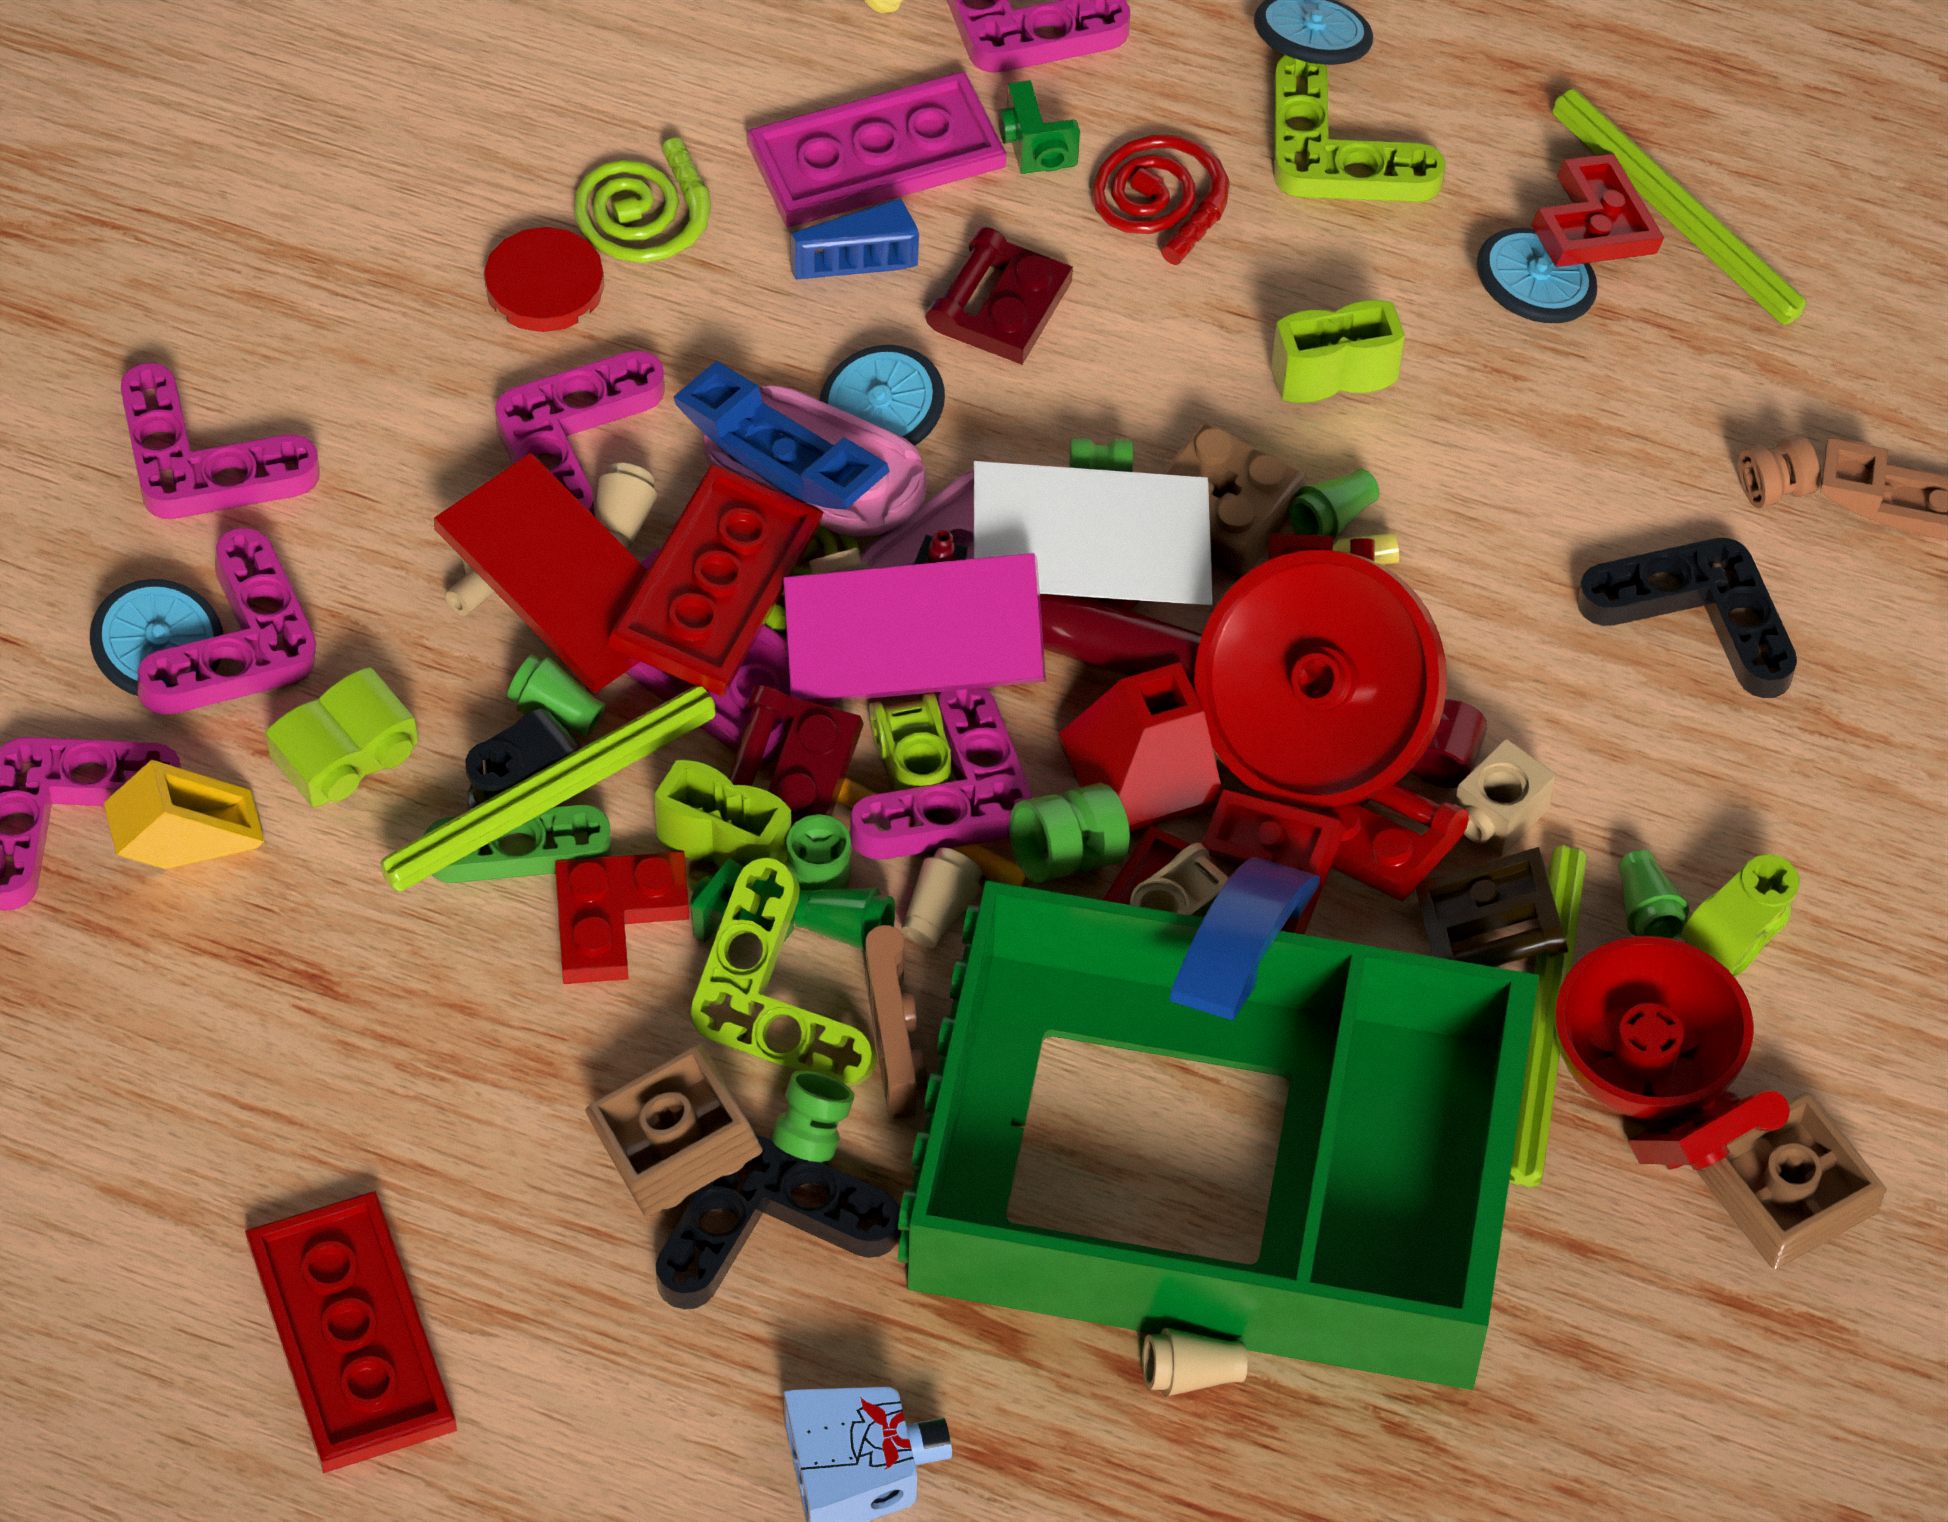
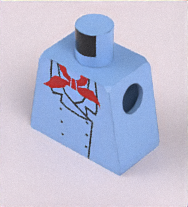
[784,1387,952,1522]

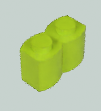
[1271,300,1405,403]
[265,667,419,808]
[654,760,791,878]

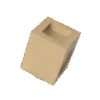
[1455,739,1556,857]

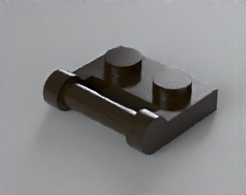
[1415,847,1569,967]

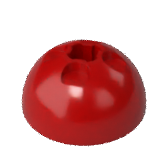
[1555,936,1754,1120]

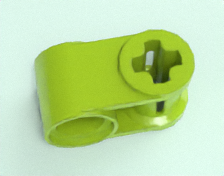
[869,692,951,816]
[1681,854,1800,977]

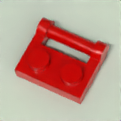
[1317,783,1469,902]
[1628,1090,1790,1170]

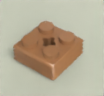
[1162,422,1306,577]
[585,1045,763,1217]
[1697,1092,1886,1269]

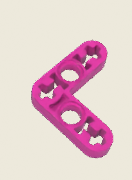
[947,0,1131,73]
[495,350,665,516]
[121,363,320,519]
[137,528,316,715]
[849,688,1032,859]
[0,737,181,911]

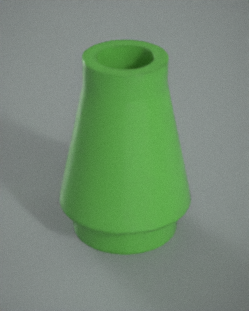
[1288,469,1379,539]
[507,654,606,737]
[1618,850,1689,940]

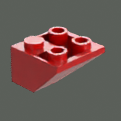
[1058,662,1222,833]

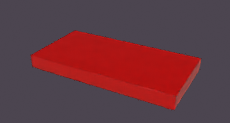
[434,453,648,694]
[608,464,824,697]
[245,1190,457,1473]

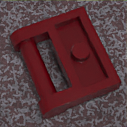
[925,227,1073,365]
[728,685,864,827]

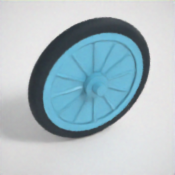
[1254,0,1373,65]
[1477,228,1597,323]
[819,345,945,446]
[90,579,224,696]

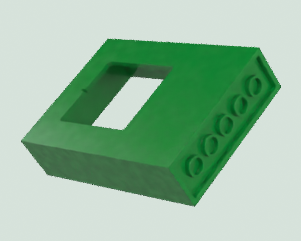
[897,881,1539,1390]

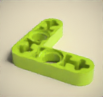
[1274,55,1446,202]
[691,858,877,1087]

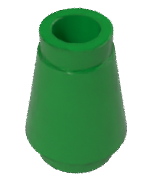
[794,887,895,951]

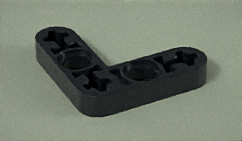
[1577,538,1797,698]
[656,1135,901,1310]

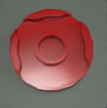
[484,227,604,332]

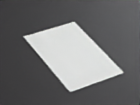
[974,461,1212,605]

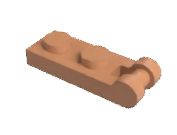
[865,925,927,1119]

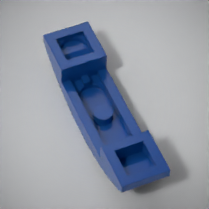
[673,360,890,509]
[1170,857,1320,1021]

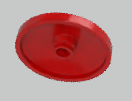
[1194,550,1447,808]

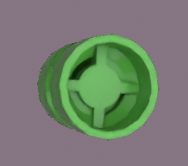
[1009,783,1130,883]

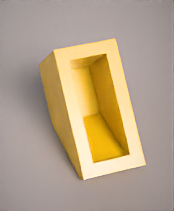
[104,760,265,869]

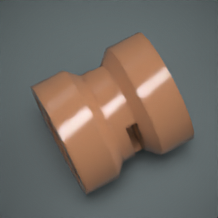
[1738,434,1821,509]

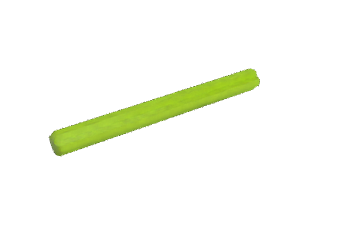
[1552,89,1807,325]
[380,685,716,892]
[1509,845,1587,1188]

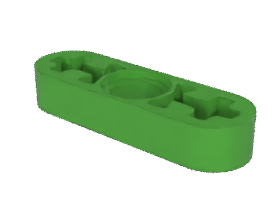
[424,805,611,883]

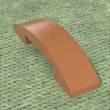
[1820,437,1948,540]

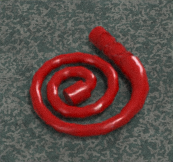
[1091,135,1230,265]

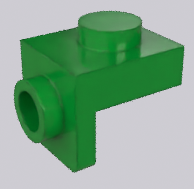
[998,80,1080,174]
[689,858,794,943]

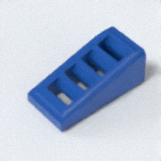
[791,199,919,280]

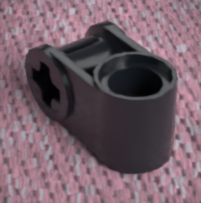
[465,709,583,810]

